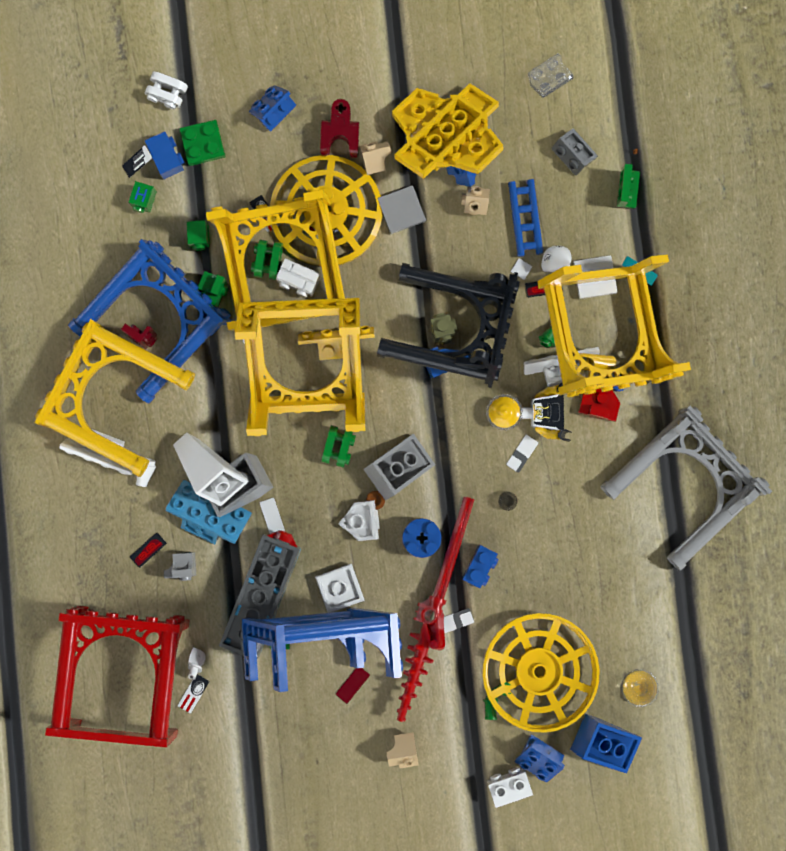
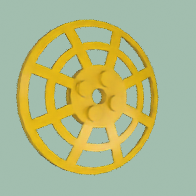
[270,155,382,267]
[482,613,600,733]

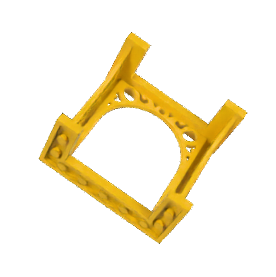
[206,187,345,331]
[537,254,691,397]
[235,298,366,436]

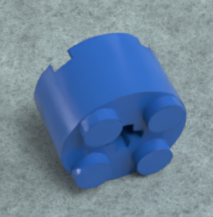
[403,519,442,558]

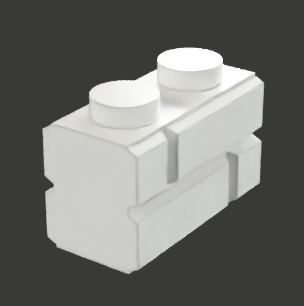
[276,258,321,298]

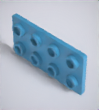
[166,480,252,545]

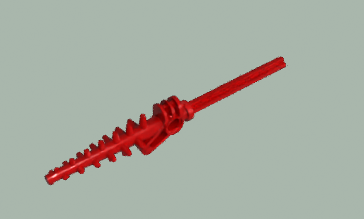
[397,497,474,722]

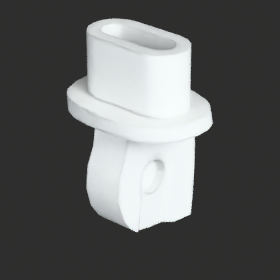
[188,647,205,680]

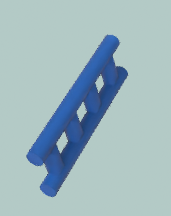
[508,179,544,257]

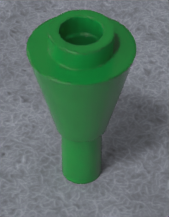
[538,326,555,348]

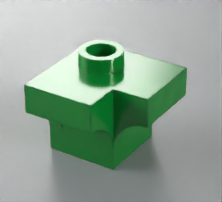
[198,271,229,307]

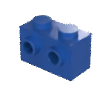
[461,545,499,588]

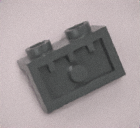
[552,128,598,175]

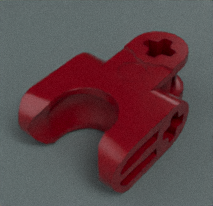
[320,99,360,158]

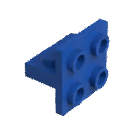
[249,85,296,132]
[514,734,565,782]

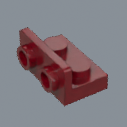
[121,323,157,350]

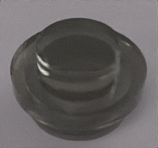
[498,492,518,511]

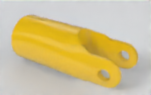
[575,353,616,373]

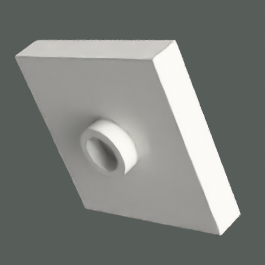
[573,256,617,299]
[315,564,365,613]

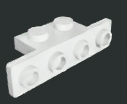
[524,347,600,387]
[59,429,132,475]

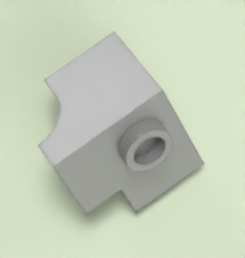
[164,552,196,581]

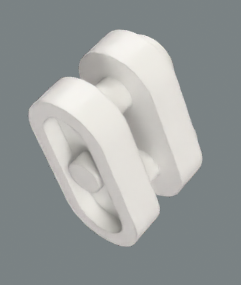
[145,72,188,110]

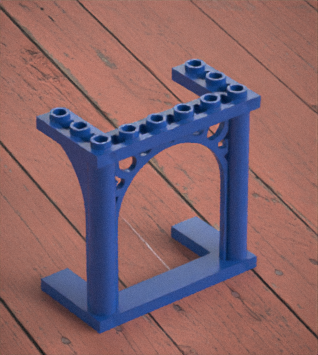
[242,608,403,692]

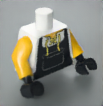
[520,382,572,442]

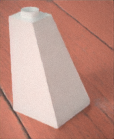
[173,433,249,506]

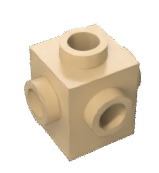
[461,186,490,215]

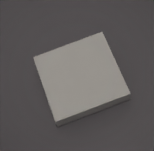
[378,185,426,234]

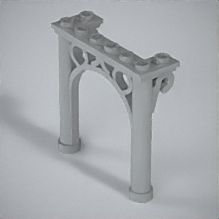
[600,405,772,571]

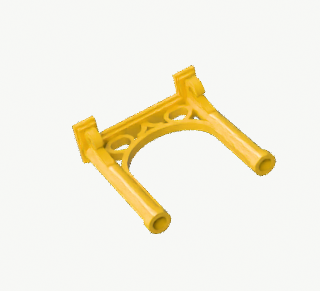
[34,319,195,477]

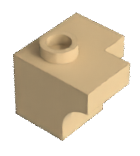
[359,141,391,175]
[387,732,419,768]

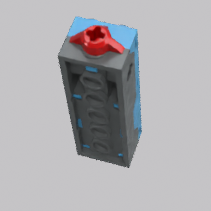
[219,530,301,659]

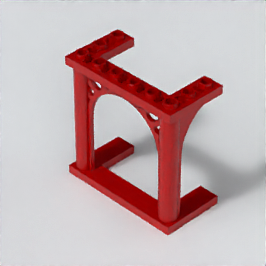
[45,606,190,748]

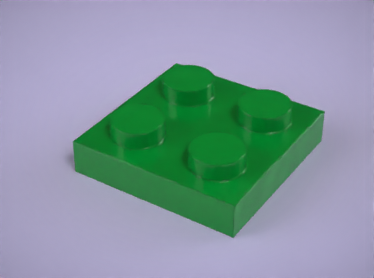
[180,120,226,166]

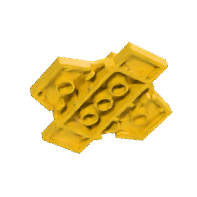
[392,83,503,179]

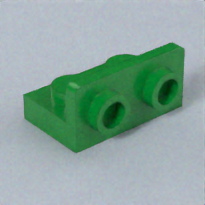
[617,164,640,209]

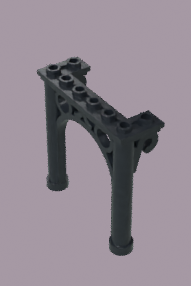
[377,263,520,388]

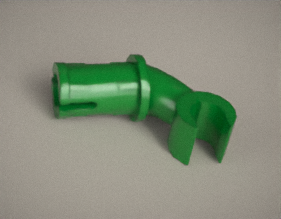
[483,682,511,720]

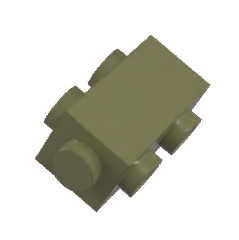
[429,313,457,345]

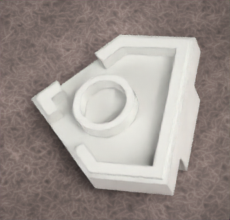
[338,500,380,541]

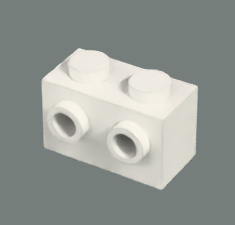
[487,767,533,808]

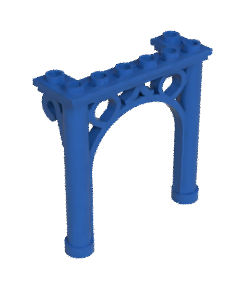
[68,239,233,404]

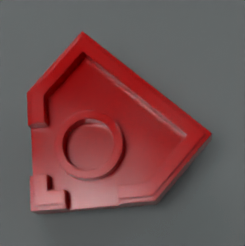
[578,389,620,422]

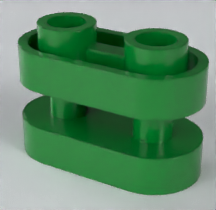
[251,239,283,280]
[321,425,356,468]

